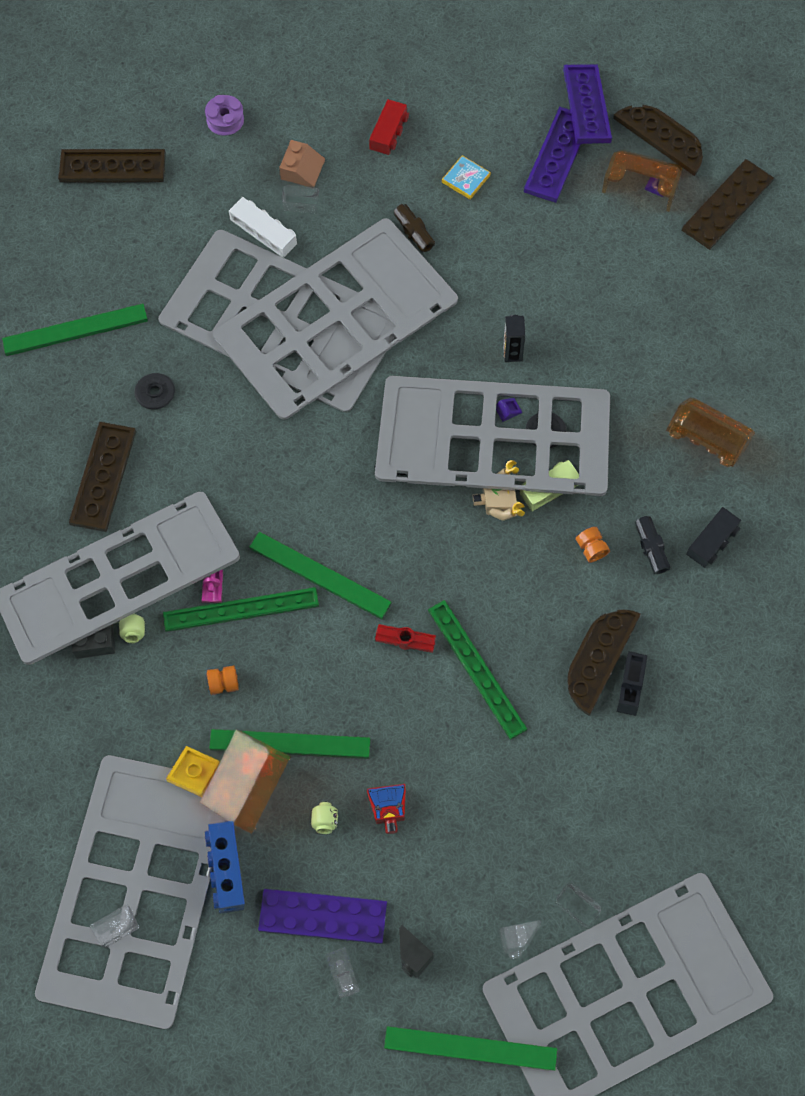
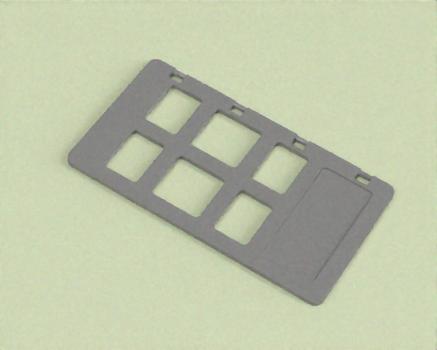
[213,218,458,420]
[158,230,396,412]
[375,376,610,496]
[35,755,234,1029]
[482,873,773,1096]

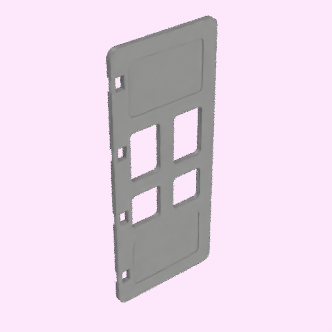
[0,492,240,665]

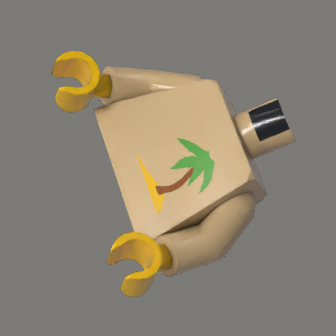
[473,460,525,521]

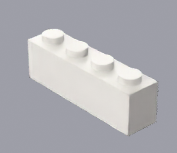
[229,197,297,258]

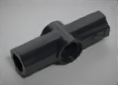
[635,516,671,574]

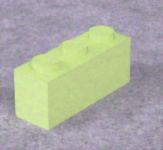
[520,460,579,511]

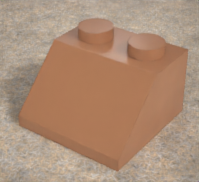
[279,140,325,188]

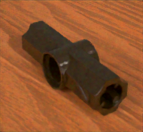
[394,204,435,252]

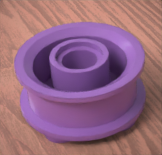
[205,95,244,136]

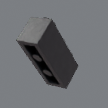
[503,315,525,362]
[686,507,741,568]

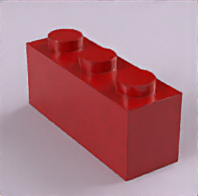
[369,99,409,155]

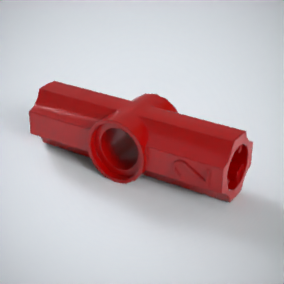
[375,624,436,653]

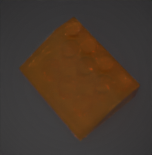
[200,730,291,834]

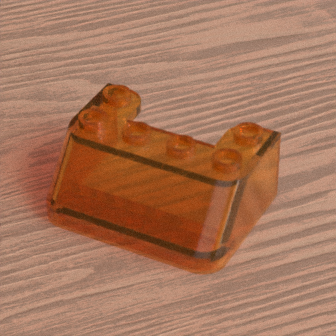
[602,149,683,212]
[666,397,755,467]

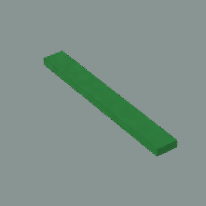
[2,304,148,356]
[249,532,392,620]
[163,587,319,632]
[428,600,527,740]
[209,729,371,759]
[384,1026,557,1071]

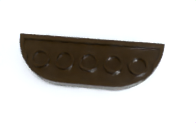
[613,105,703,176]
[567,610,641,716]

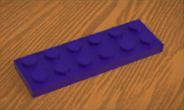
[563,64,612,144]
[524,106,581,203]
[258,889,387,944]

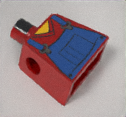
[367,784,406,834]

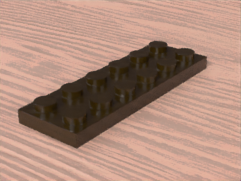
[58,149,166,183]
[681,159,774,250]
[69,421,136,532]

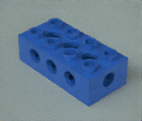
[205,821,245,914]

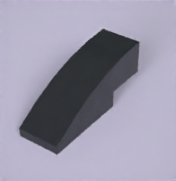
[616,651,648,716]

